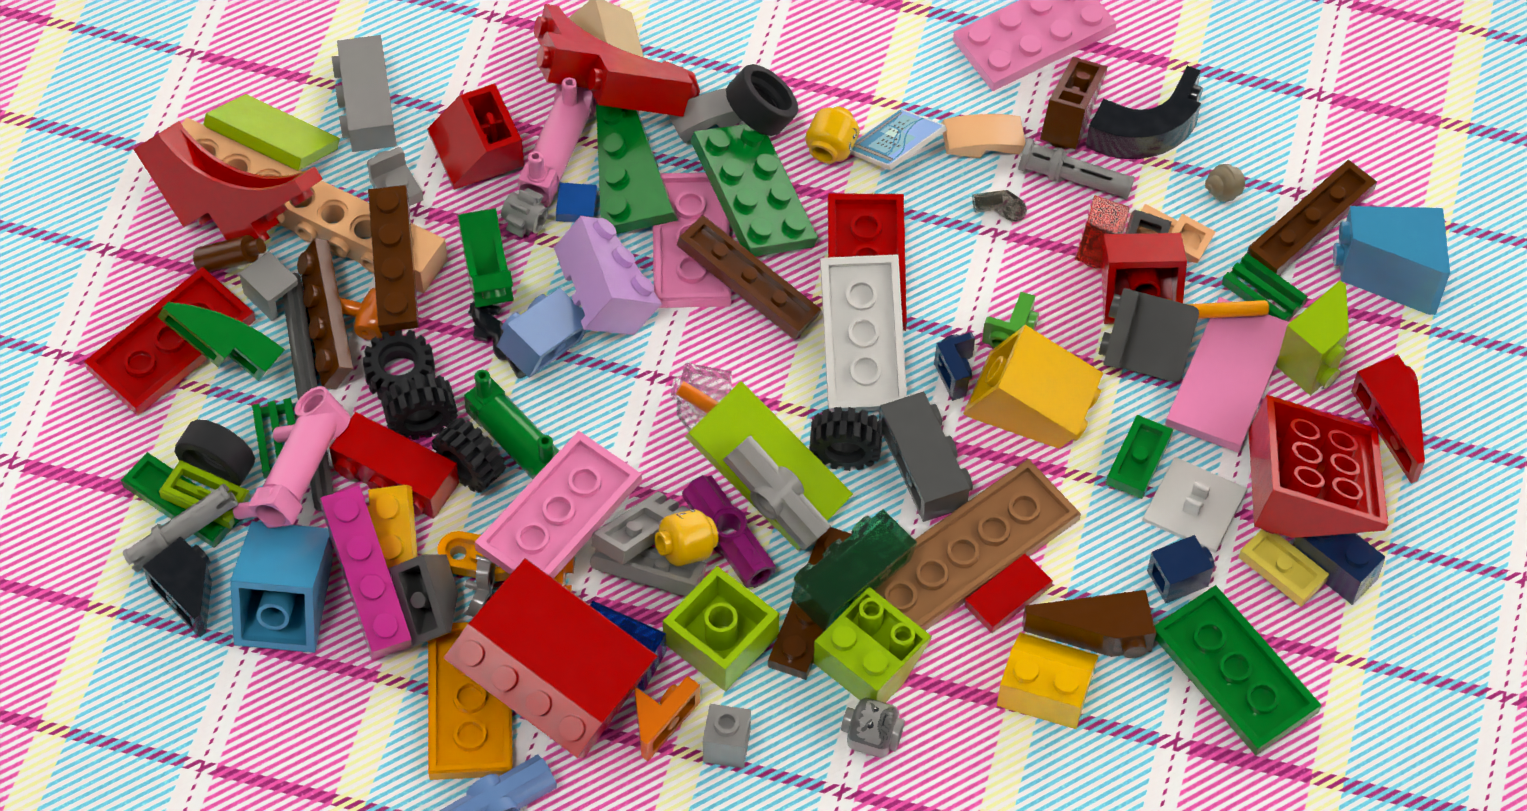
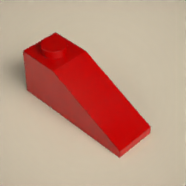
[1351,354,1425,484]

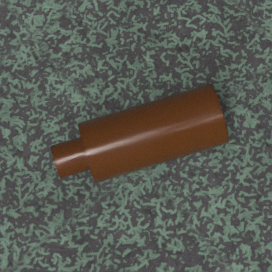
[193,235,266,273]

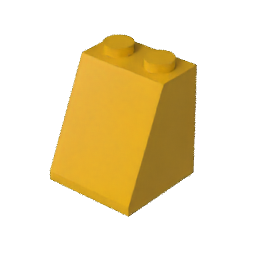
[963,325,1103,449]

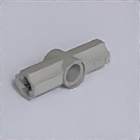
[723,435,831,551]

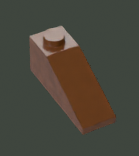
[1040,57,1108,150]
[1022,590,1156,658]

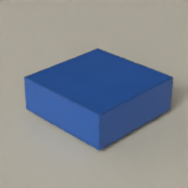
[555,182,598,222]

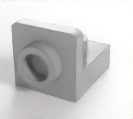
[367,147,424,206]

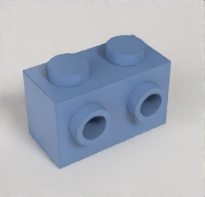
[497,287,586,378]

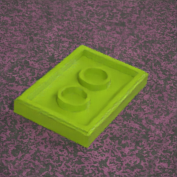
[203,94,340,171]

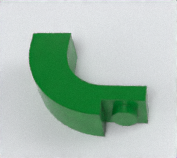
[457,208,514,307]

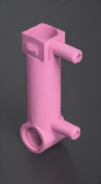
[518,77,598,207]
[233,386,350,528]

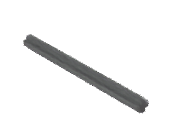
[283,273,334,511]

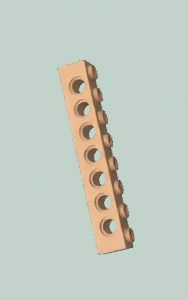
[182,117,448,294]

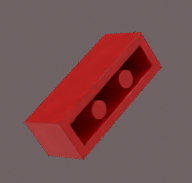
[329,412,460,519]

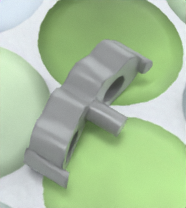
[464,555,496,617]

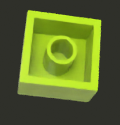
[662,566,780,692]

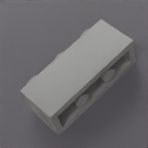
[331,35,397,152]

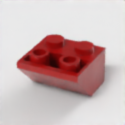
[427,83,524,190]

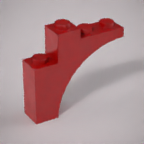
[534,4,693,117]
[133,121,323,242]

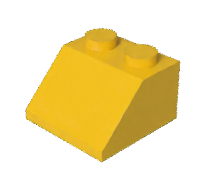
[997,632,1099,729]

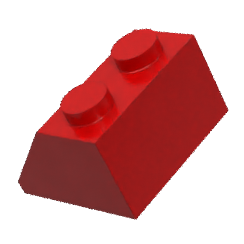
[1101,233,1187,324]

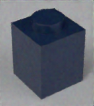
[1147,535,1215,604]

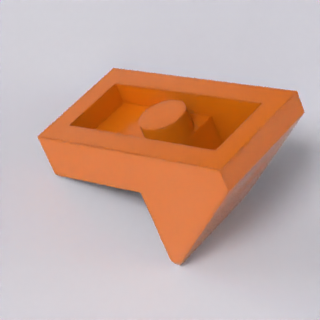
[634,676,700,761]

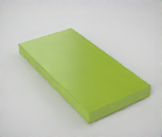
[685,381,853,551]

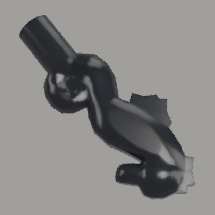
[468,301,526,378]

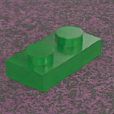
[1106,415,1174,499]

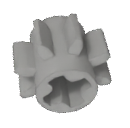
[501,188,548,237]

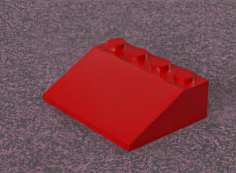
[1248,394,1389,538]
[444,558,658,758]

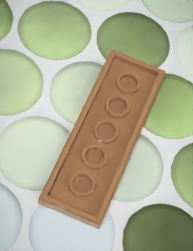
[843,459,1081,631]

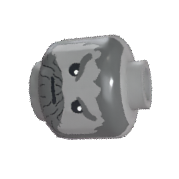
[841,698,905,758]

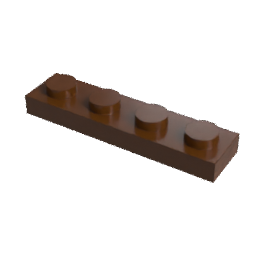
[1247,159,1377,275]
[368,185,419,333]
[676,215,821,340]
[297,238,353,390]
[768,527,861,680]

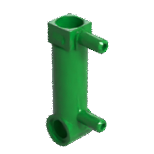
[464,369,560,480]

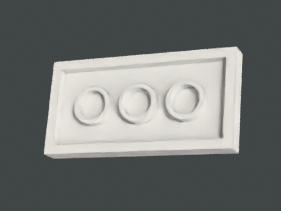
[820,255,907,412]

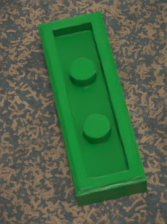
[121,452,241,548]

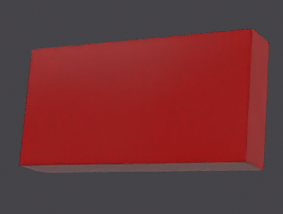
[965,553,1053,633]

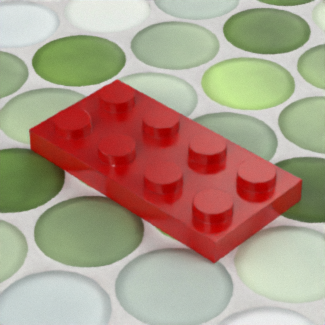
[827,193,907,331]
[84,267,256,416]

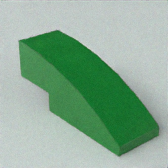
[158,302,285,381]

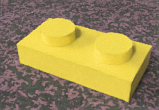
[1238,529,1329,607]

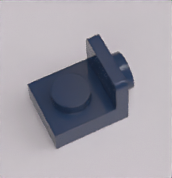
[934,332,975,401]

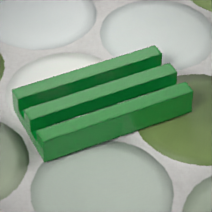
[1221,253,1308,321]
[252,398,295,479]

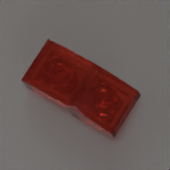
[1075,195,1130,269]

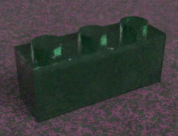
[791,509,917,631]

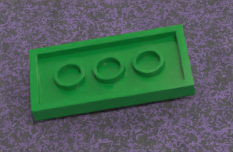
[691,124,818,257]
[1154,585,1322,756]

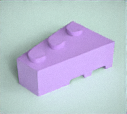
[553,216,662,335]

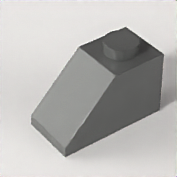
[389,554,458,646]

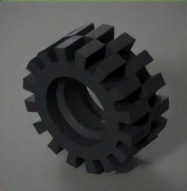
[363,329,436,400]
[381,374,458,440]
[809,407,883,471]
[432,418,506,493]

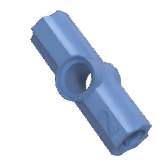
[439,754,557,811]

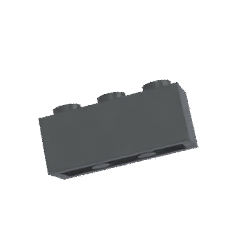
[879,391,973,522]

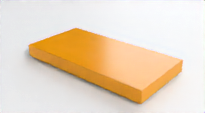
[428,622,513,780]

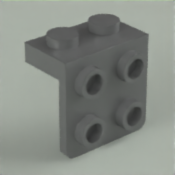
[1098,288,1199,382]

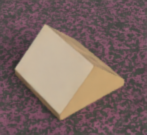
[569,0,644,57]

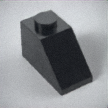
[142,537,212,637]

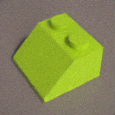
[1276,280,1349,396]

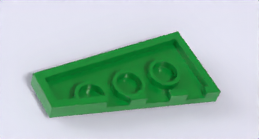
[596,104,678,234]

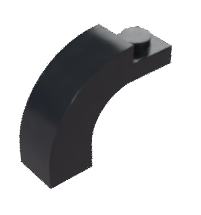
[1085,65,1203,159]

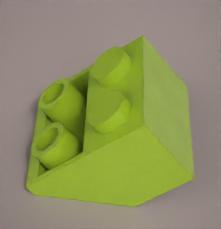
[814,587,932,703]

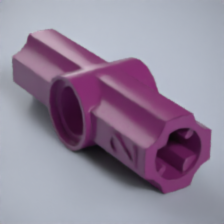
[682,475,776,588]

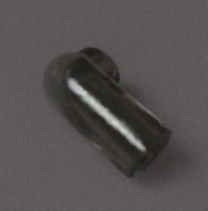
[972,190,1027,222]

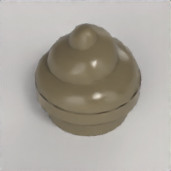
[1205,164,1245,202]

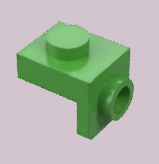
[982,292,1039,348]

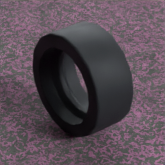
[726,64,799,136]
[174,419,256,486]

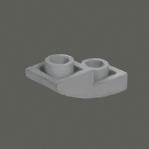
[669,88,742,143]

